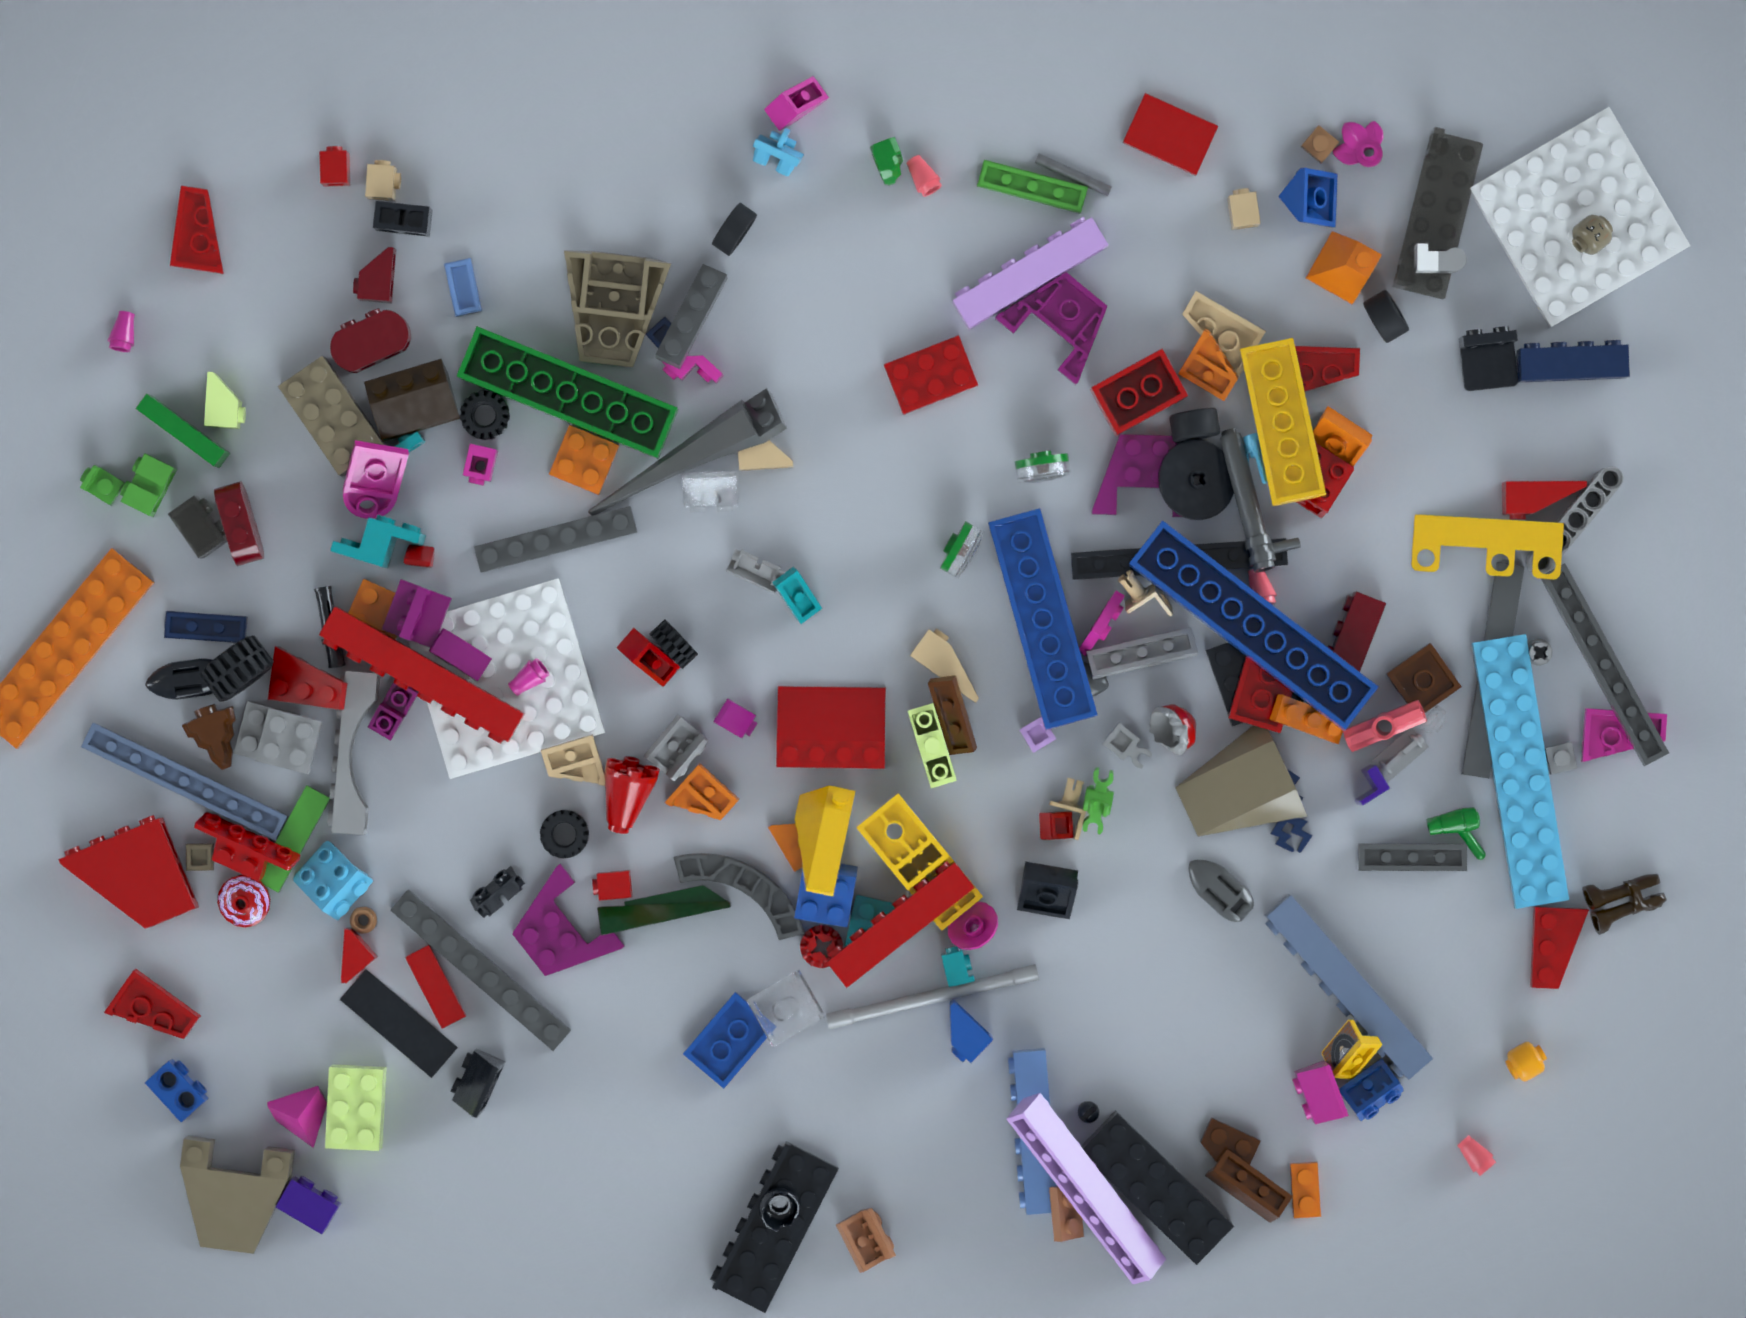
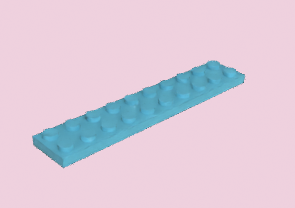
[1471,634,1569,909]

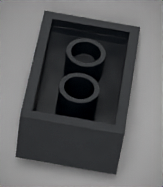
[450,1048,506,1118]

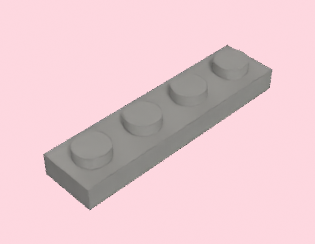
[1086,627,1198,679]

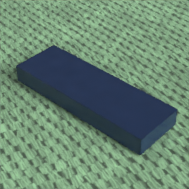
[164,611,248,643]

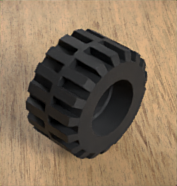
[200,635,274,702]

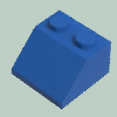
[949,999,993,1063]

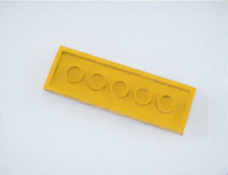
[1240,338,1326,506]

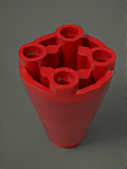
[605,756,660,834]

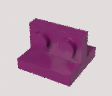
[382,579,452,648]

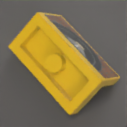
[1322,1020,1382,1079]

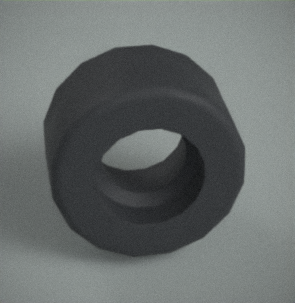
[1363,290,1409,343]
[1169,408,1220,442]

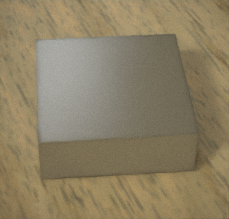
[186,843,214,871]

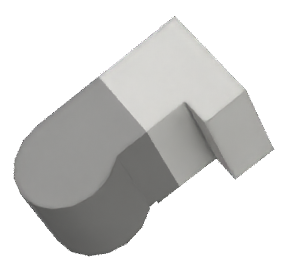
[1414,244,1467,273]

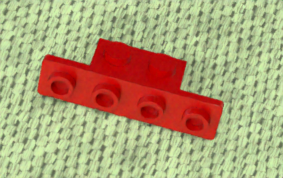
[194,812,301,882]

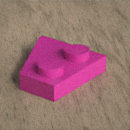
[1079,590,1125,656]

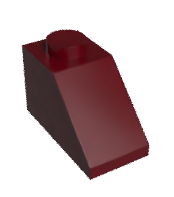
[353,247,397,303]

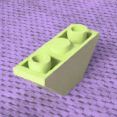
[908,703,957,788]

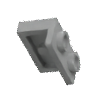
[644,715,708,781]

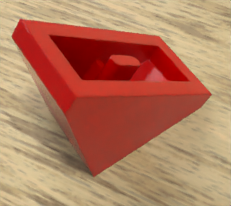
[341,928,378,983]

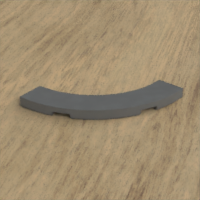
[673,853,805,940]

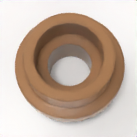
[350,907,377,934]

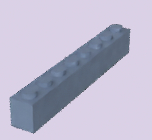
[1265,894,1433,1080]

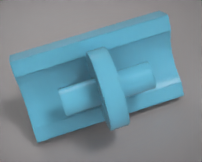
[753,128,804,176]

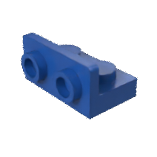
[1339,1058,1404,1121]

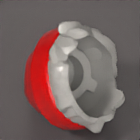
[1149,704,1196,755]

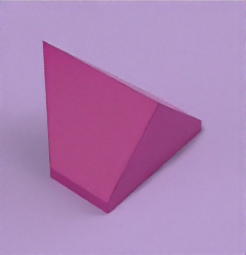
[267,1086,327,1148]

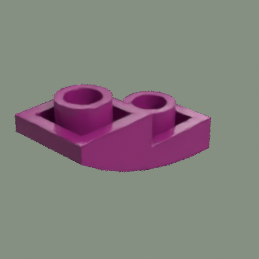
[429,628,492,681]
[368,683,418,741]

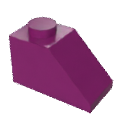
[713,699,758,738]

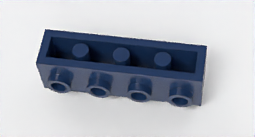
[1517,340,1630,383]

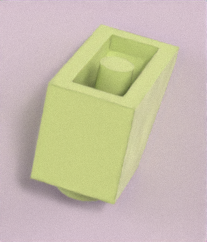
[204,372,246,429]

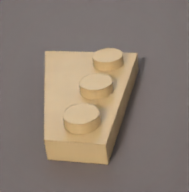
[1182,291,1266,376]

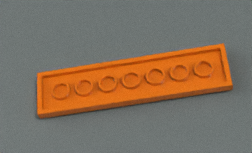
[0,548,155,749]

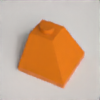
[1305,231,1382,304]

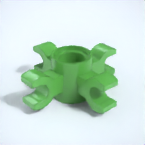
[1083,767,1114,834]

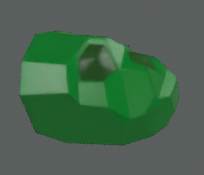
[870,137,904,186]

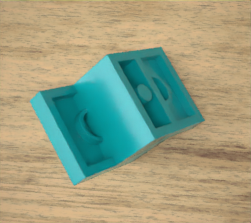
[330,515,426,569]

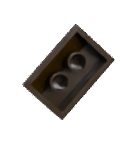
[364,358,460,442]

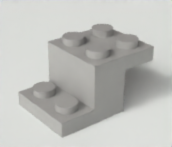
[234,701,322,774]

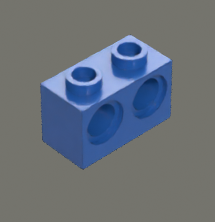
[145,1059,209,1122]

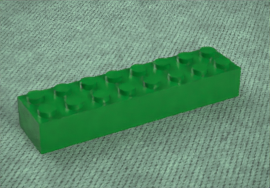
[457,326,679,459]

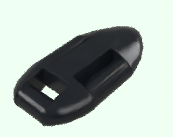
[145,658,213,700]

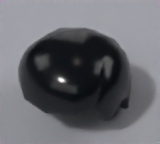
[759,1188,800,1232]

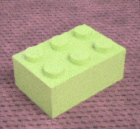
[325,1064,387,1151]

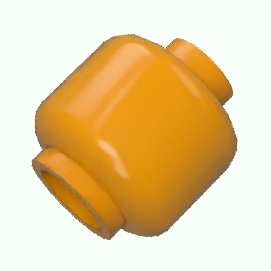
[1505,1041,1547,1082]

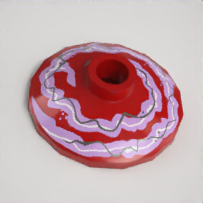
[217,875,271,928]

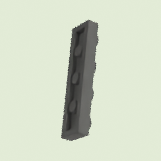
[655,264,728,369]
[1358,843,1467,871]

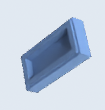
[444,258,482,317]

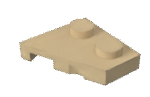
[541,734,605,786]

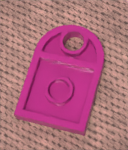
[343,440,409,519]

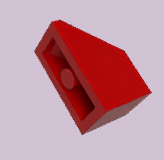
[616,627,680,687]

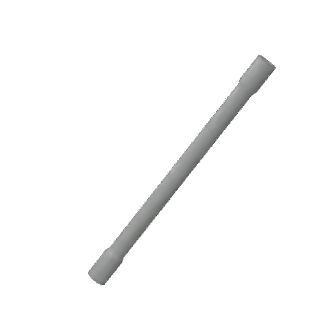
[826,964,1039,1030]

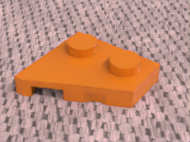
[1178,328,1239,401]

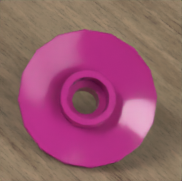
[948,902,998,950]

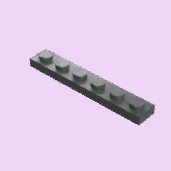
[474,506,637,573]

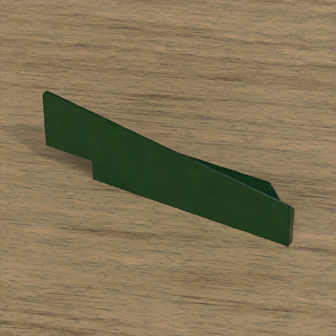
[597,885,731,935]

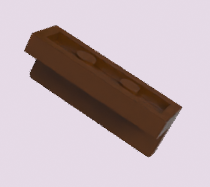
[1205,1149,1293,1223]

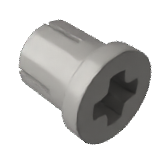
[1528,639,1552,666]

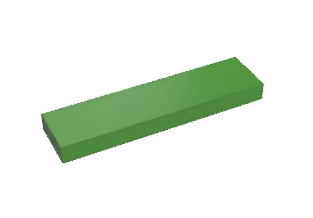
[977,160,1088,214]
[260,785,330,893]

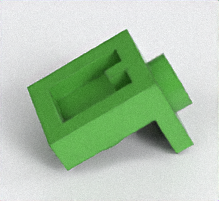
[80,465,125,506]

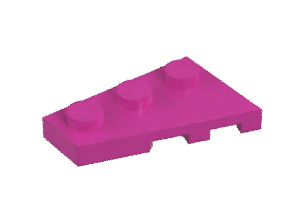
[1581,708,1667,762]

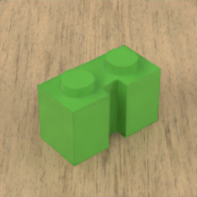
[120,453,178,517]

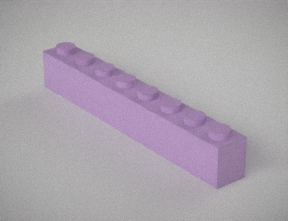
[1006,1093,1166,1284]

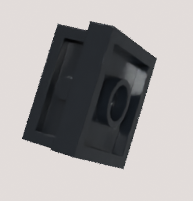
[1017,861,1079,919]

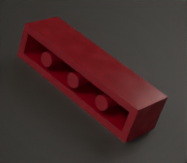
[1327,591,1386,672]

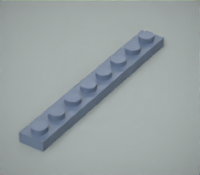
[81,723,288,840]

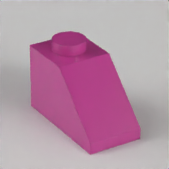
[764,76,829,131]

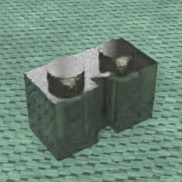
[168,495,227,559]

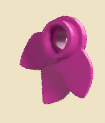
[1332,121,1384,167]

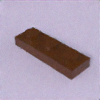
[928,675,977,755]

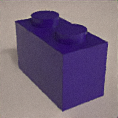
[275,1176,341,1234]

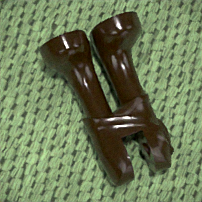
[1582,874,1667,935]

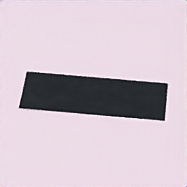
[340,969,458,1078]

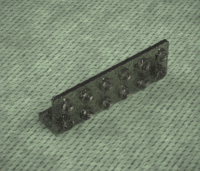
[1392,127,1483,300]

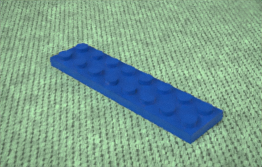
[988,508,1098,730]

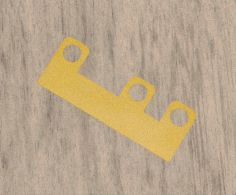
[1411,514,1564,579]

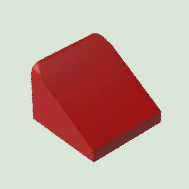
[403,545,435,568]
[1039,811,1074,840]

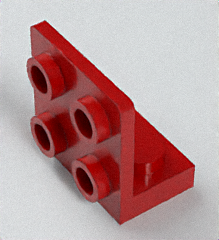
[1296,443,1354,518]

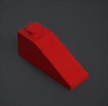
[1502,481,1587,520]

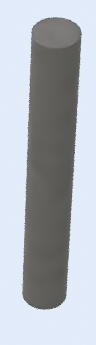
[1035,153,1112,197]

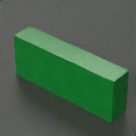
[135,393,230,468]

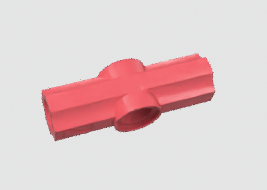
[1343,700,1427,752]

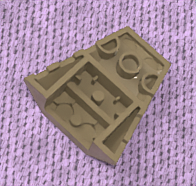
[564,250,671,367]
[1175,726,1307,837]

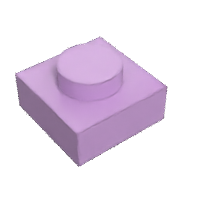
[1019,716,1056,753]

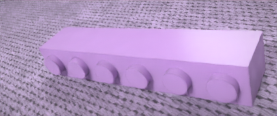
[952,217,1108,330]

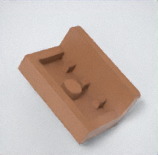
[1049,1186,1084,1242]
[836,1208,896,1273]

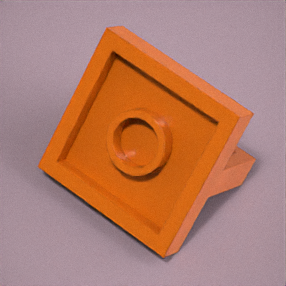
[1313,406,1373,467]

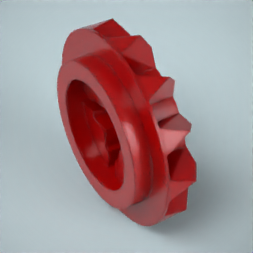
[800,925,843,968]

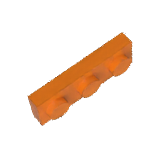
[1270,694,1343,744]

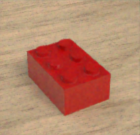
[1090,348,1188,437]

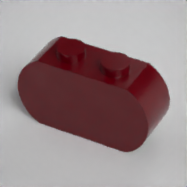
[330,308,411,373]
[214,481,264,566]

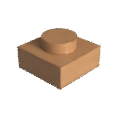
[1301,125,1339,164]

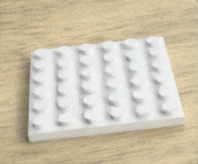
[1469,107,1691,328]
[409,578,605,779]

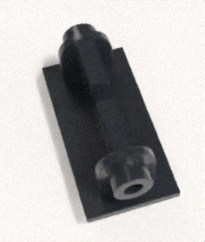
[470,866,525,918]

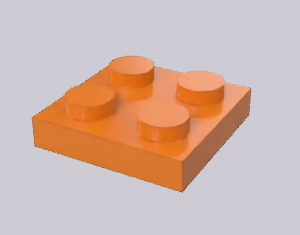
[549,425,619,495]
[348,579,398,640]

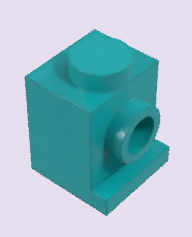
[941,946,975,987]

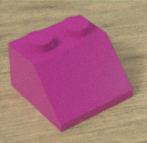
[1292,1060,1349,1124]

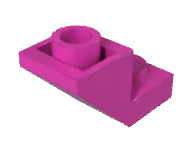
[662,355,723,384]

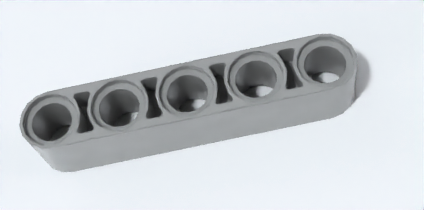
[1526,466,1623,573]

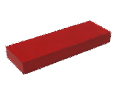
[405,944,466,1029]

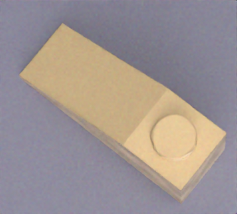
[910,628,979,703]

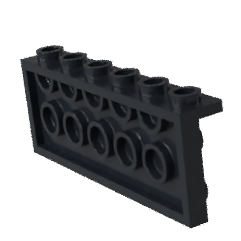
[710,1141,839,1313]

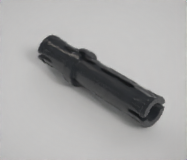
[314,586,346,668]

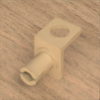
[1118,570,1173,616]
[1049,777,1086,840]

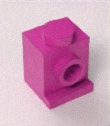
[463,444,498,486]

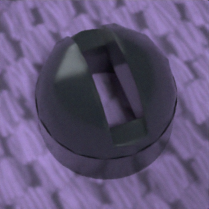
[1078,1101,1100,1123]

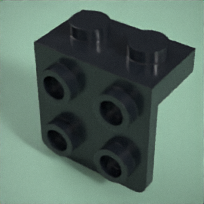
[1459,326,1518,391]

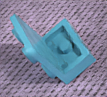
[293,841,374,921]

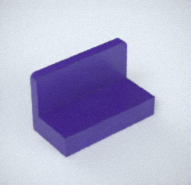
[1355,765,1390,806]

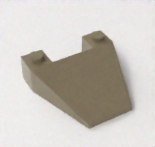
[180,1136,295,1254]

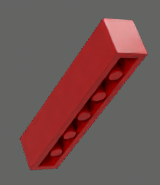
[827,861,975,988]

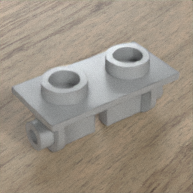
[726,549,785,594]
[1371,728,1428,782]

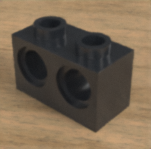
[373,201,433,237]

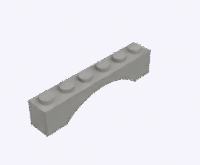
[327,671,380,835]

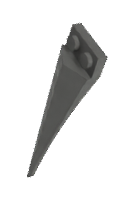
[588,388,787,516]

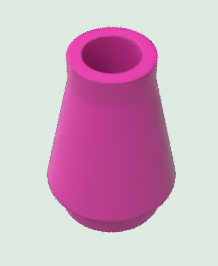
[108,311,135,352]
[508,658,549,696]

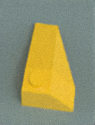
[794,785,855,897]

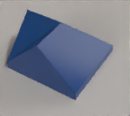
[1278,168,1338,228]

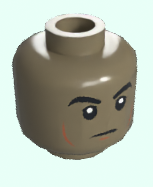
[1572,215,1613,255]

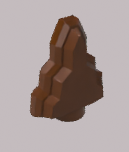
[182,704,236,770]

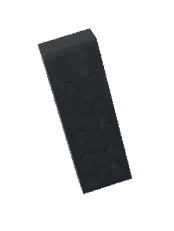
[1081,1110,1234,1265]

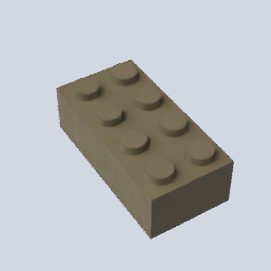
[278,356,385,477]

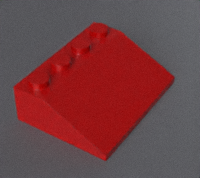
[776,686,886,769]

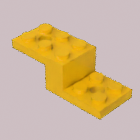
[856,793,983,931]

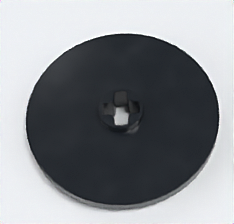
[1158,440,1234,520]

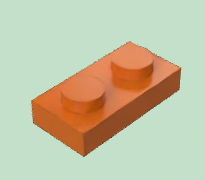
[1290,1162,1321,1218]

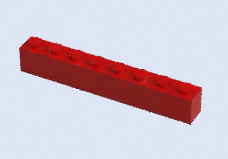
[319,607,525,744]

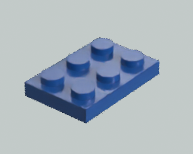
[683,992,776,1089]

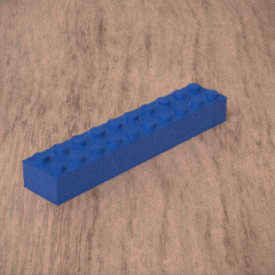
[1129,520,1378,731]

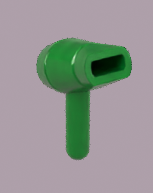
[1426,807,1486,860]

